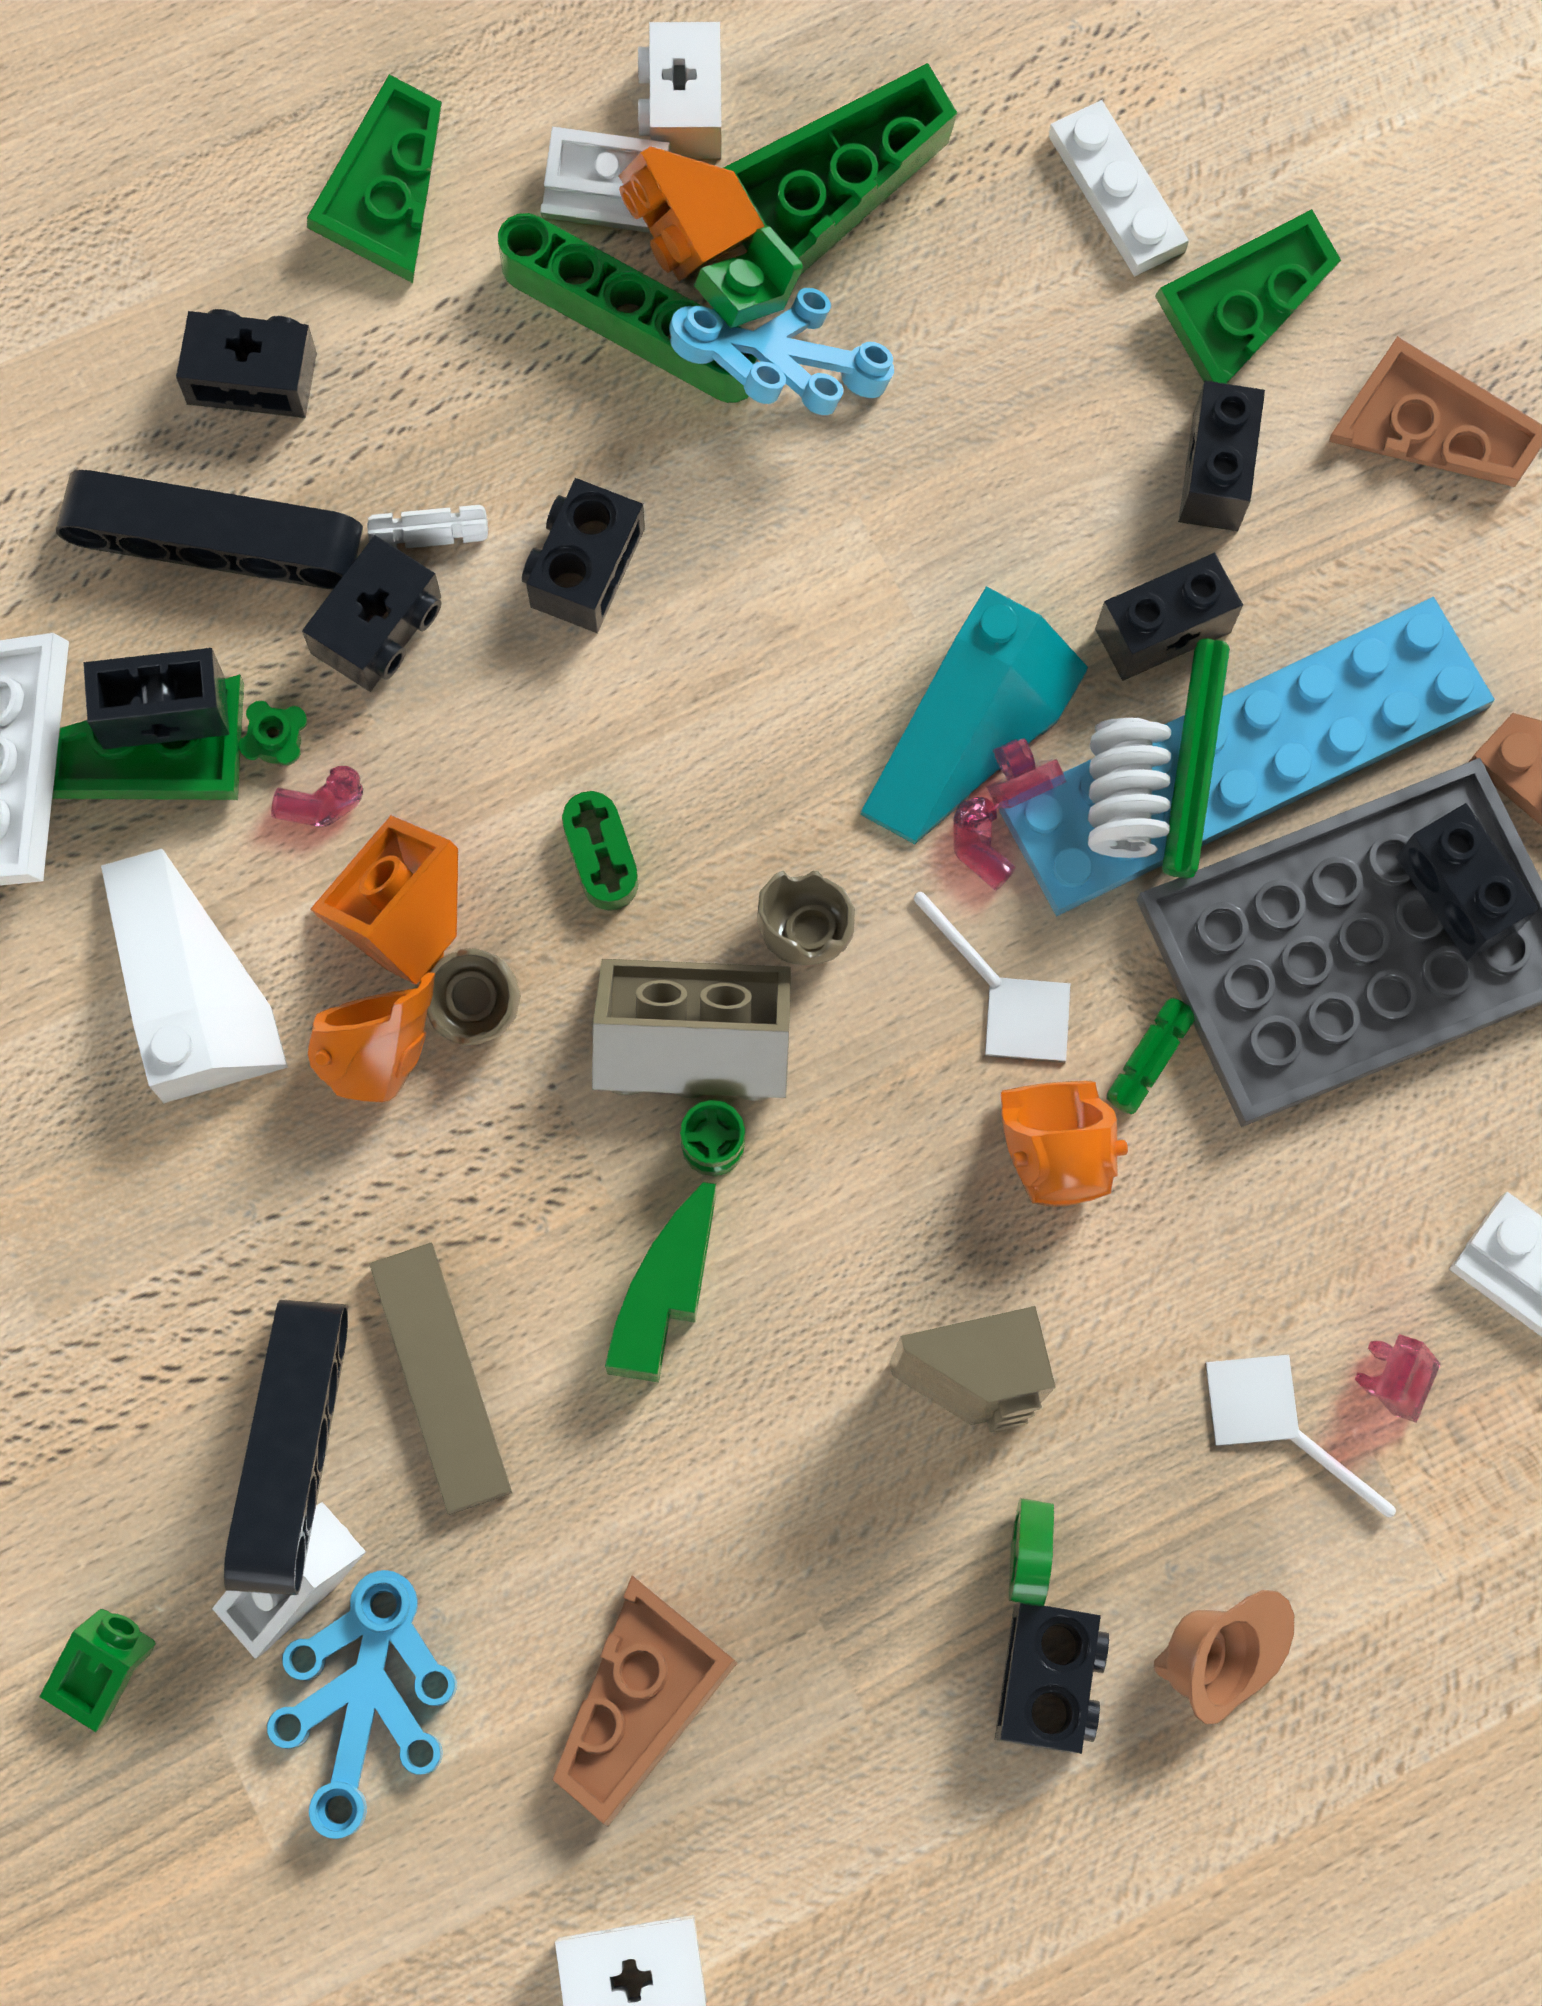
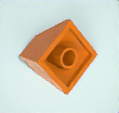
[310,815,458,985]

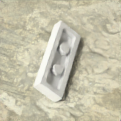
[1048,100,1189,277]

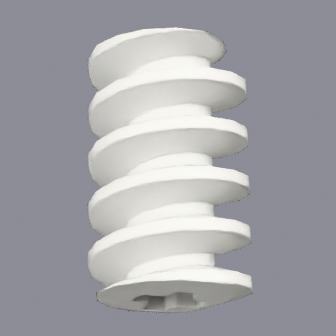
[1088,718,1171,858]

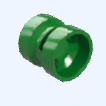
[680,1100,745,1176]

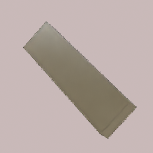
[369,1242,512,1515]

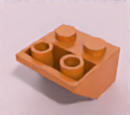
[619,146,765,282]

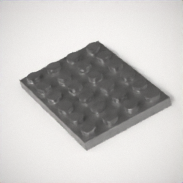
[1136,758,1542,1127]

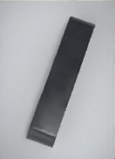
[56,470,363,590]
[224,1300,348,1595]

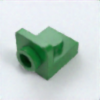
[694,226,803,328]
[39,1609,156,1732]

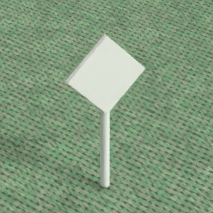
[914,892,1071,1063]
[1206,1355,1396,1517]

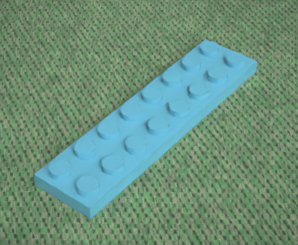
[999,596,1495,917]

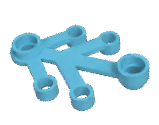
[669,288,894,415]
[267,1570,457,1839]

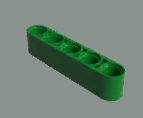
[498,213,758,403]

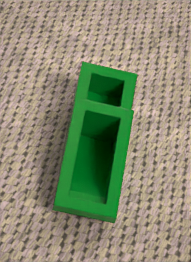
[605,1182,716,1383]

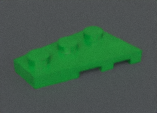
[307,74,442,283]
[1155,209,1341,384]
[52,674,244,800]

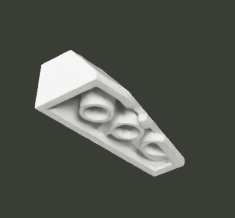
[101,849,288,1103]

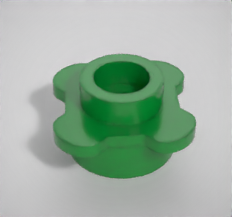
[239,701,307,766]

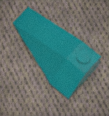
[861,586,1088,845]

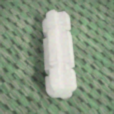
[367,505,488,548]

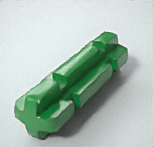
[1106,998,1195,1115]

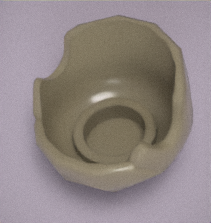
[757,871,855,965]
[427,948,521,1045]

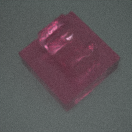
[986,738,1067,809]
[1355,1334,1441,1423]

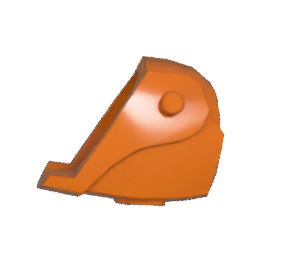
[308,973,435,1102]
[1001,1081,1128,1207]

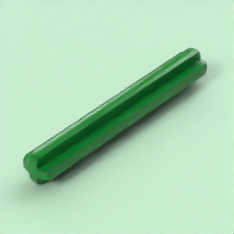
[1162,638,1230,878]

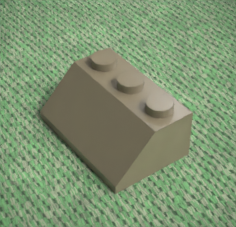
[592,959,791,1101]
[889,1306,1056,1432]

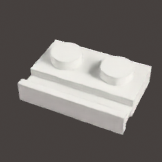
[540,126,671,233]
[1449,1192,1542,1337]

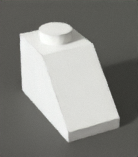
[212,1502,366,1659]

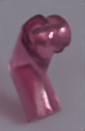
[271,766,363,827]
[953,797,1016,891]

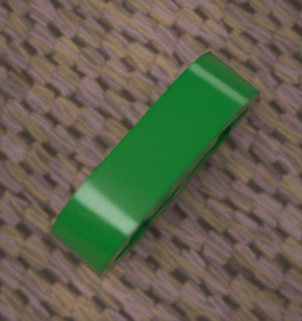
[562,791,639,911]
[1009,1498,1054,1607]

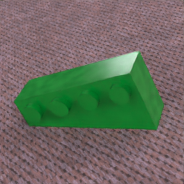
[723,63,958,275]

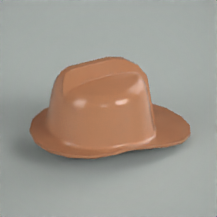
[1154,1590,1295,1724]

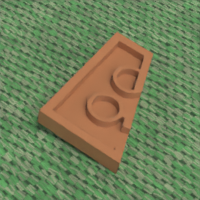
[1329,336,1542,487]
[552,1576,737,1826]

